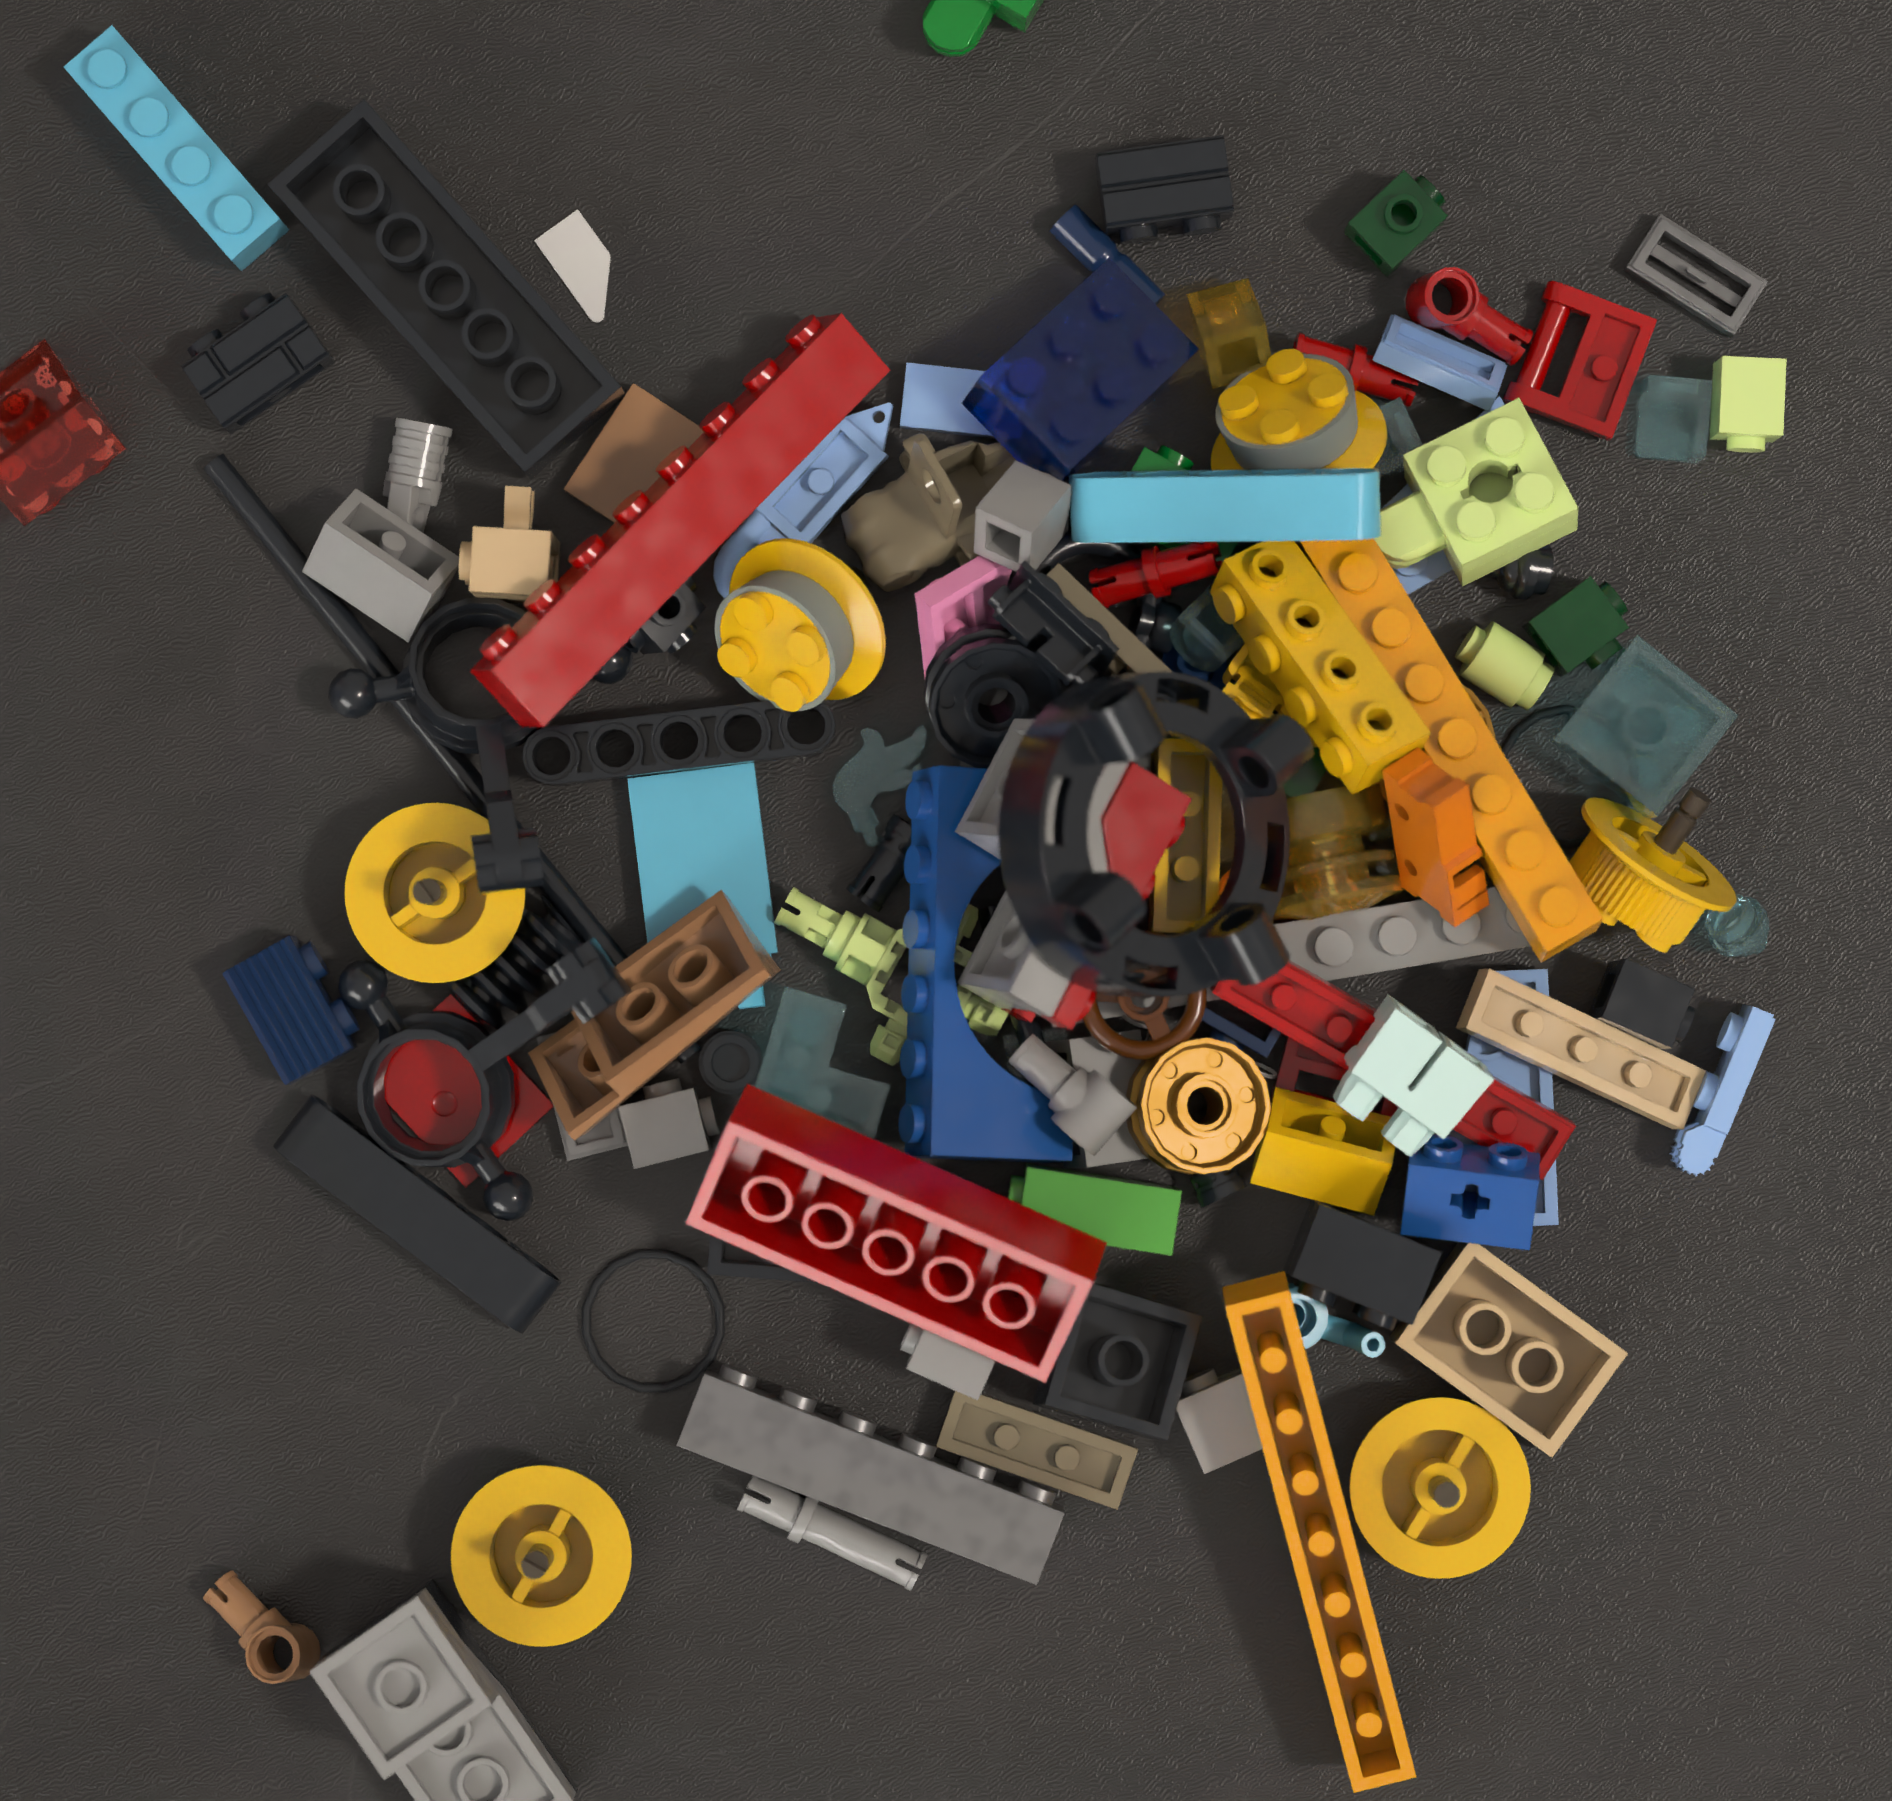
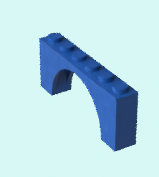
[898,765,1073,1163]

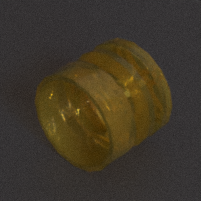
[1273,784,1403,921]

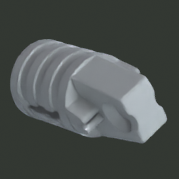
[383,418,453,533]

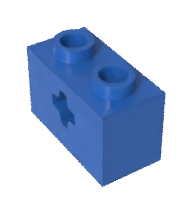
[1400,1135,1540,1250]

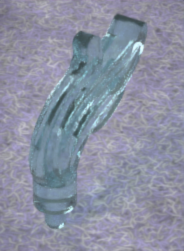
[833,726,927,847]

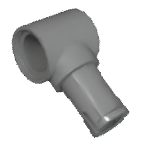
[1009,1034,1137,1156]

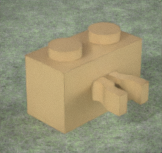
[459,486,561,604]

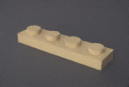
[1456,969,1706,1130]

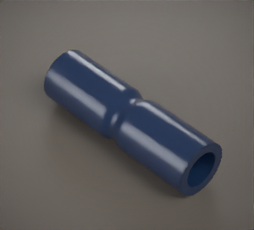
[1049,204,1166,321]

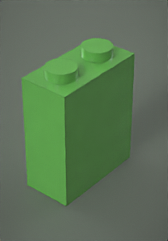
[1007,1163,1182,1256]

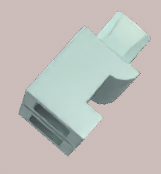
[1333,994,1494,1157]

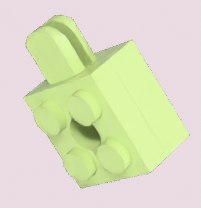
[1374,398,1578,587]

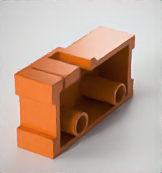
[1382,747,1489,927]

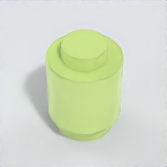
[1455,621,1555,710]

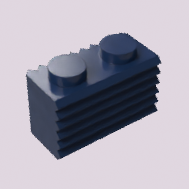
[222,935,360,1085]

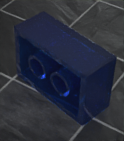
[961,258,1199,482]

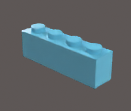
[64,25,289,271]

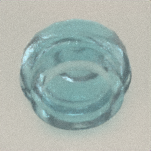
[1704,894,1769,957]

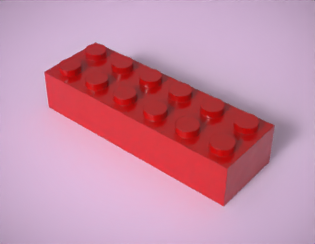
[685,1084,1107,1383]

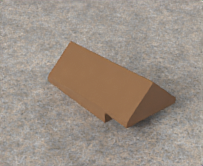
[528,890,781,1140]

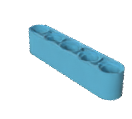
[1069,468,1381,543]

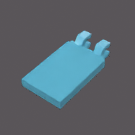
[627,763,778,1009]

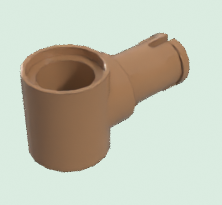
[203,1570,321,1684]

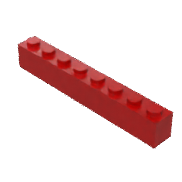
[470,313,890,727]

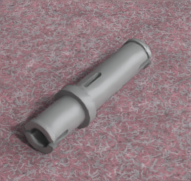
[737,1475,928,1591]

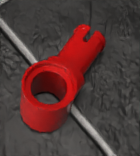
[1405,267,1533,366]

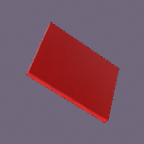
[384,994,554,1188]

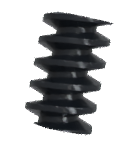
[446,895,583,1030]

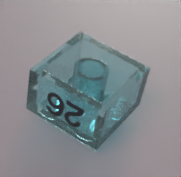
[1548,635,1739,819]

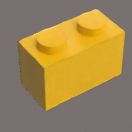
[1250,1087,1395,1216]

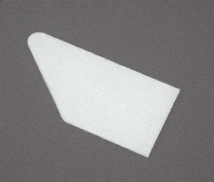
[534,209,611,323]

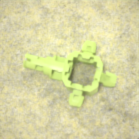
[774,887,1008,1066]

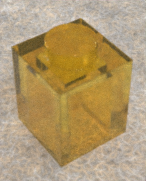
[1186,278,1271,389]

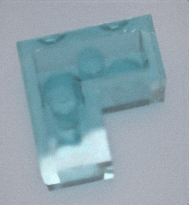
[755,986,891,1140]

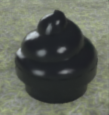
[1489,545,1553,600]

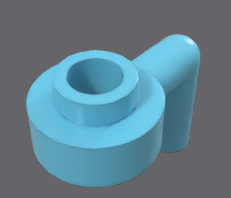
[1288,1283,1385,1358]

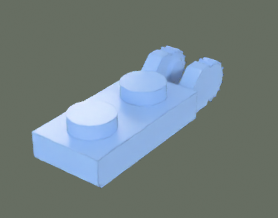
[1669,1004,1776,1176]

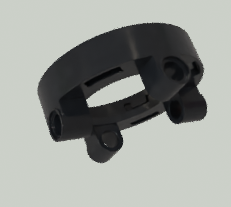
[998,672,1314,997]

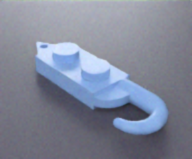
[713,402,893,598]

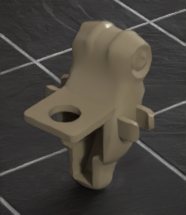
[841,433,1049,592]

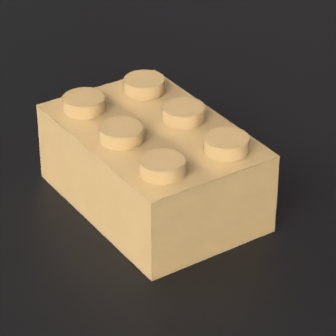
[1389,1242,1628,1458]

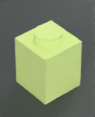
[1710,356,1787,452]

